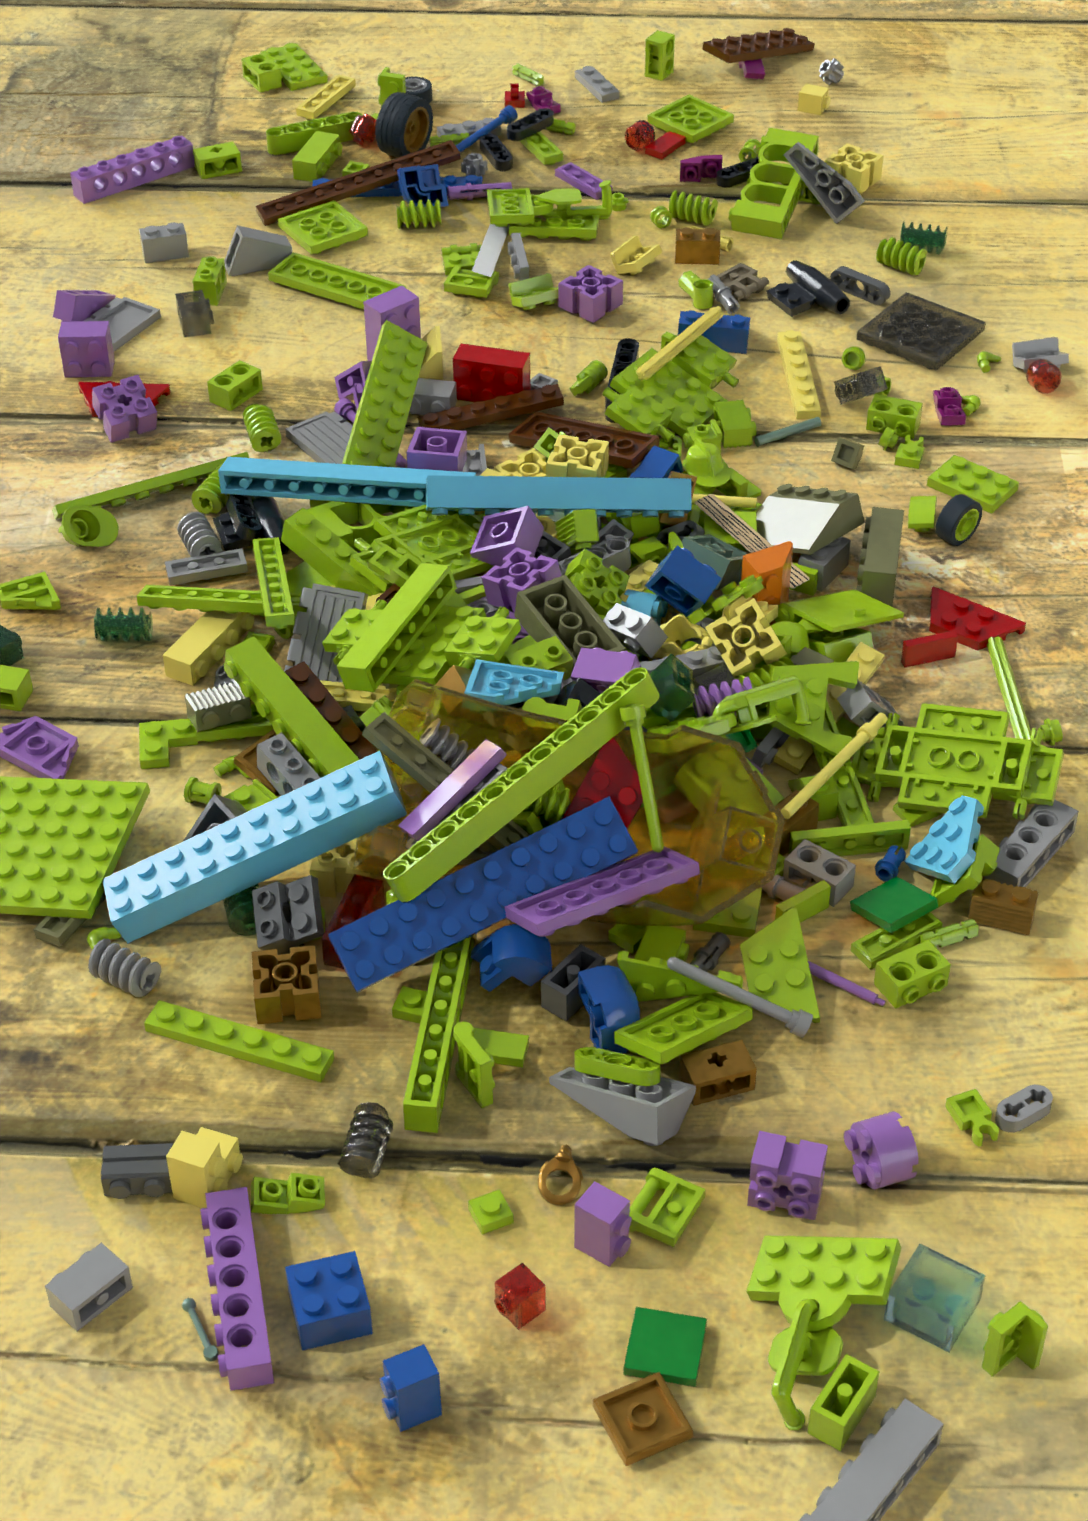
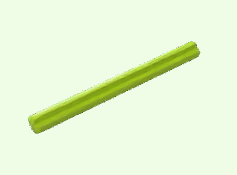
[987,636,1031,740]

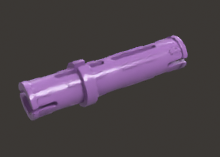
[447,182,512,200]

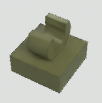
[831,437,864,469]

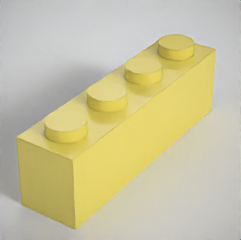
[163,610,254,686]

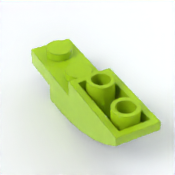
[368,544,468,607]

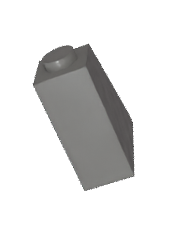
[225,225,292,276]

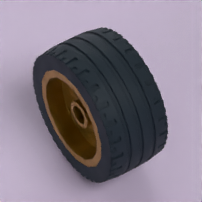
[375,92,433,158]

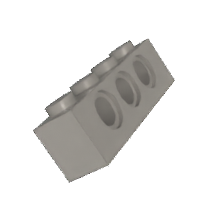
[257,733,320,796]
[983,799,1079,887]

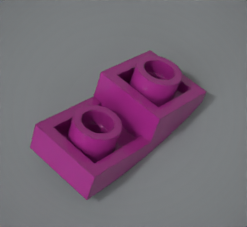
[738,59,765,80]
[526,86,561,114]
[680,155,723,182]
[933,387,966,425]

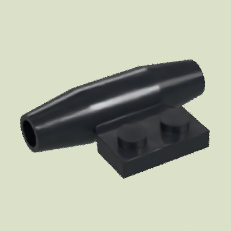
[767,260,850,317]
[212,495,290,555]

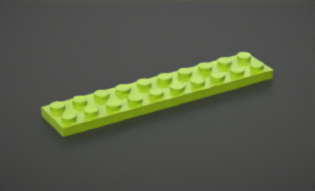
[342,320,428,467]

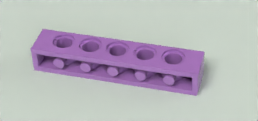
[70,136,195,204]
[200,1187,274,1391]

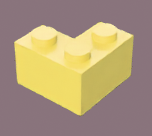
[166,1127,243,1208]

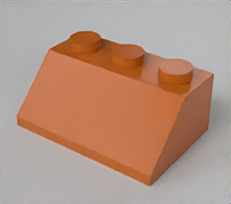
[741,541,793,625]

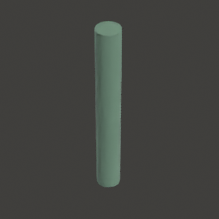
[754,417,821,446]

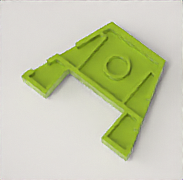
[766,661,859,765]

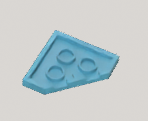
[463,659,564,709]
[904,795,984,884]

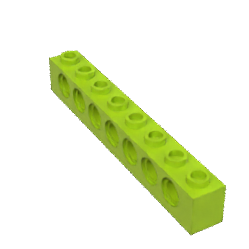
[403,933,477,1133]

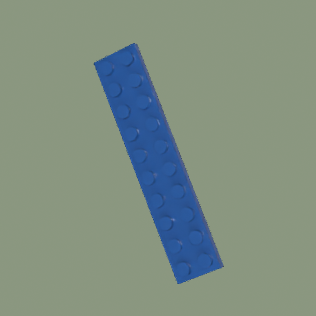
[328,797,638,993]

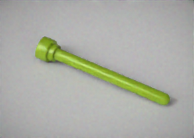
[619,703,664,853]

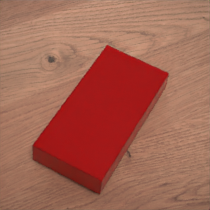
[645,131,686,160]
[901,631,958,668]

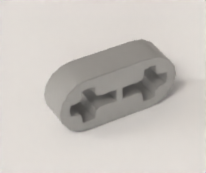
[995,1085,1053,1132]

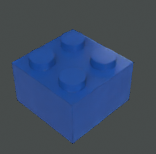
[644,546,722,617]
[285,1251,373,1351]

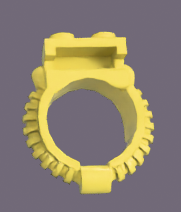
[645,614,713,661]

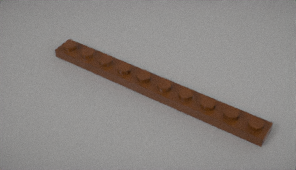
[256,140,461,226]

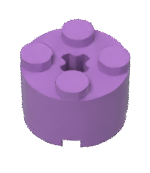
[844,1111,918,1189]

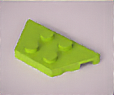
[740,907,820,1023]

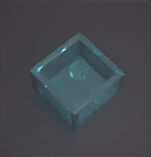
[884,1244,985,1352]

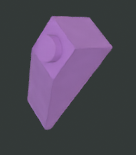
[53,290,115,322]

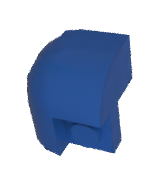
[397,164,449,208]
[470,923,552,992]
[578,965,640,1054]

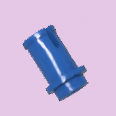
[875,845,906,881]

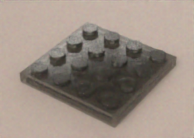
[856,292,986,371]

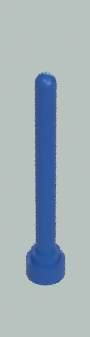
[456,105,518,152]

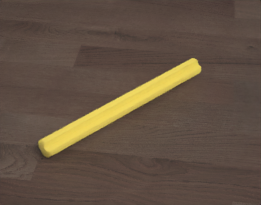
[636,306,724,381]

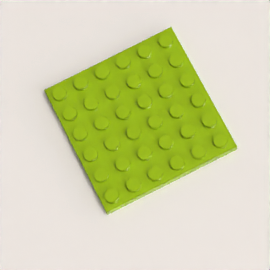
[0,776,150,919]

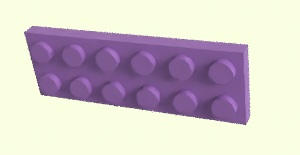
[505,846,700,937]

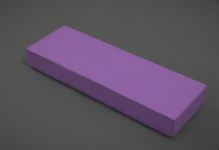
[555,162,612,200]

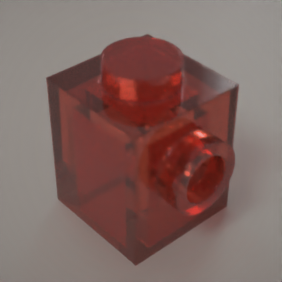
[494,1262,546,1330]

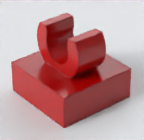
[505,84,525,108]

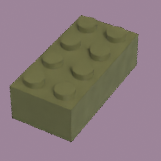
[856,507,904,607]
[514,575,625,672]

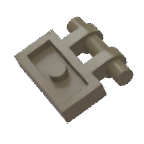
[717,263,769,302]

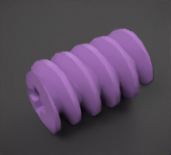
[691,677,752,718]

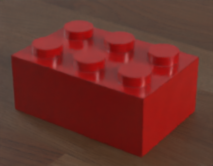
[453,343,531,402]

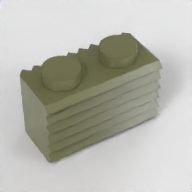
[185,681,252,732]

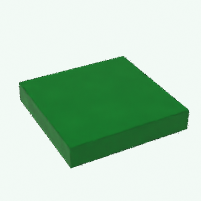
[850,876,938,933]
[623,1307,707,1387]

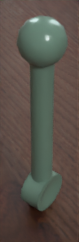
[182,1298,219,1362]

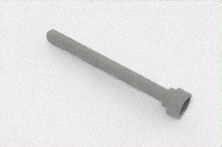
[667,957,813,1038]

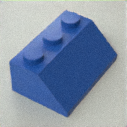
[678,310,750,354]

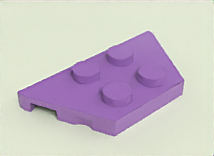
[0,716,79,779]

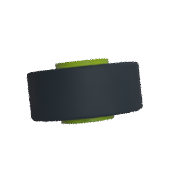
[936,494,982,546]

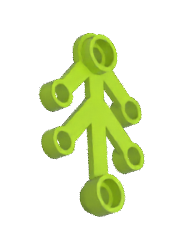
[682,574,764,624]

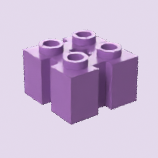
[558,265,623,323]
[92,375,157,443]
[481,547,561,612]
[747,1131,828,1220]

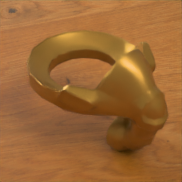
[538,1144,583,1205]

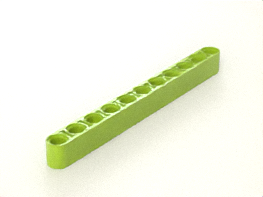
[383,667,660,902]

